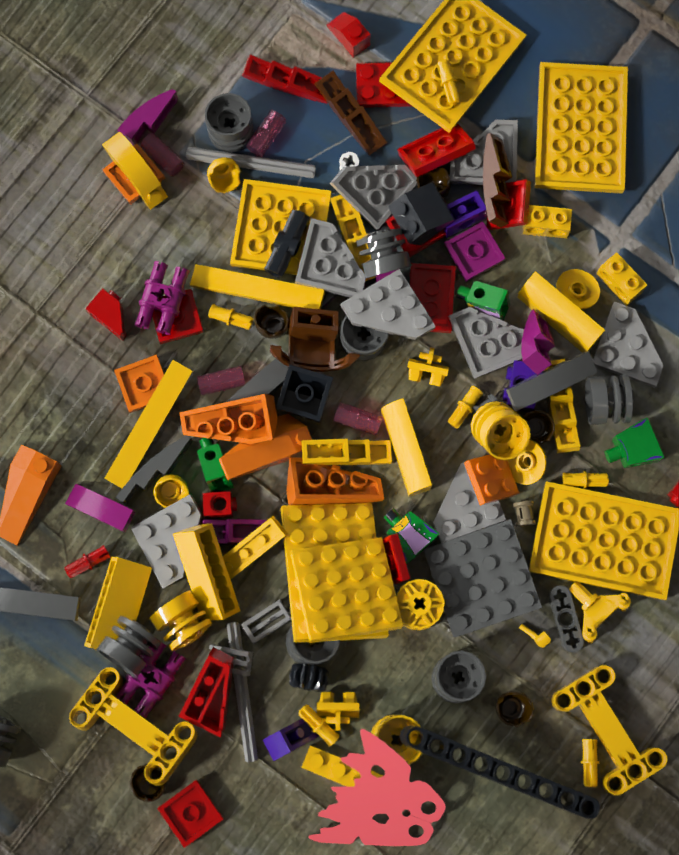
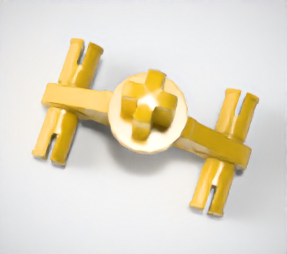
[569,582,631,643]

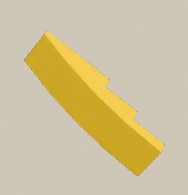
[330,195,376,281]
[544,359,581,453]
[301,439,392,465]

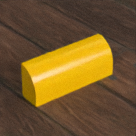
[517,271,605,353]
[381,398,432,497]
[173,523,241,621]
[84,557,152,650]

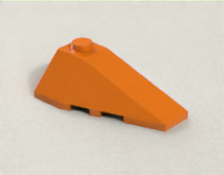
[179,394,278,444]
[219,414,313,480]
[0,445,62,546]
[286,457,384,505]

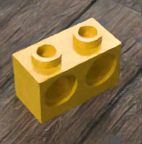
[523,205,572,239]
[596,252,647,306]

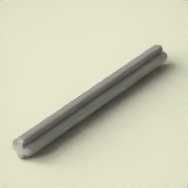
[186,147,316,178]
[227,622,258,762]

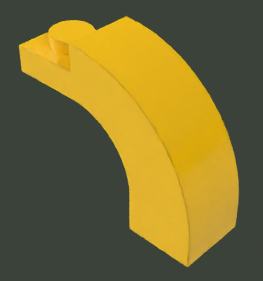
[102,132,168,210]

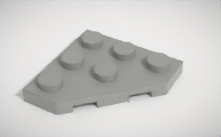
[450,120,518,185]
[329,165,417,229]
[295,218,366,298]
[340,269,436,340]
[593,302,664,388]
[448,307,524,378]
[433,456,506,543]
[131,494,203,588]

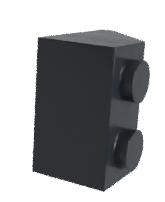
[388,183,455,246]
[276,364,333,423]

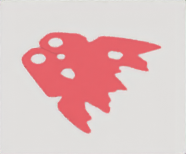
[308,729,445,846]

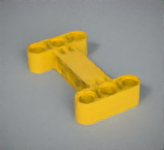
[551,665,667,795]
[69,667,198,786]

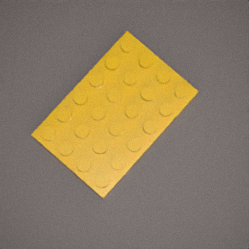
[379,0,526,133]
[535,62,628,193]
[529,481,679,601]
[281,503,389,643]

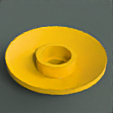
[556,269,600,309]
[507,440,547,485]

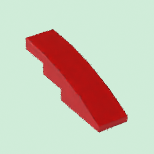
[242,54,327,104]

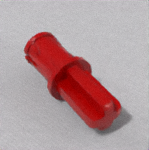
[64,545,111,578]

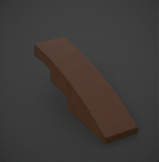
[314,70,387,155]
[483,133,512,228]

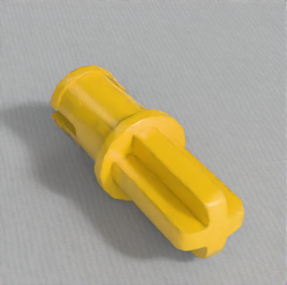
[436,60,461,105]
[208,304,254,330]
[448,386,484,429]
[562,471,609,489]
[298,704,340,746]
[581,739,600,787]

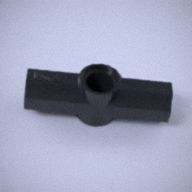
[264,210,310,278]

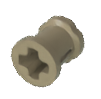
[513,501,536,527]

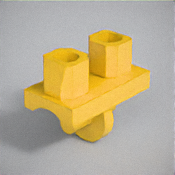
[407,347,449,387]
[317,692,359,731]

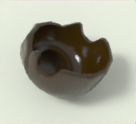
[416,167,451,198]
[254,305,290,339]
[522,410,555,444]
[495,691,534,727]
[129,764,166,803]

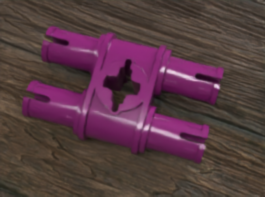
[135,261,190,335]
[115,638,186,718]

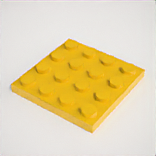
[230,179,331,275]
[290,537,403,643]

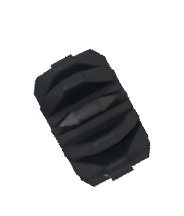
[289,663,329,692]

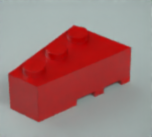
[178,647,234,738]

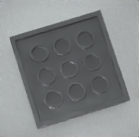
[424,519,542,638]

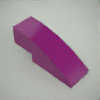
[117,89,179,146]
[521,309,555,375]
[65,484,136,533]
[199,519,267,545]

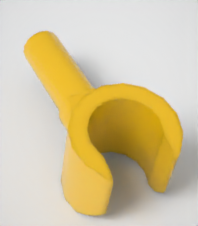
[519,624,551,648]

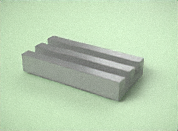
[241,599,292,644]
[208,644,253,676]

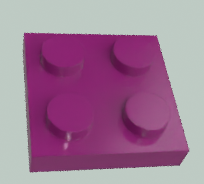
[444,222,506,282]

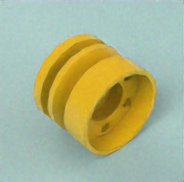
[471,401,530,460]
[396,579,444,631]
[150,591,213,652]
[371,714,422,764]

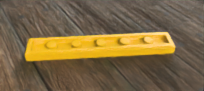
[190,264,325,309]
[104,360,193,488]

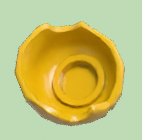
[207,157,241,193]
[153,474,189,508]

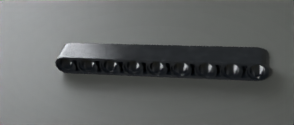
[400,725,600,819]

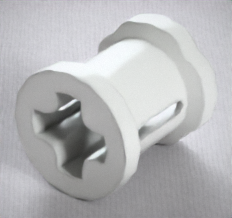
[339,152,359,170]

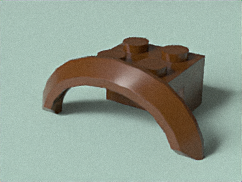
[270,307,360,372]

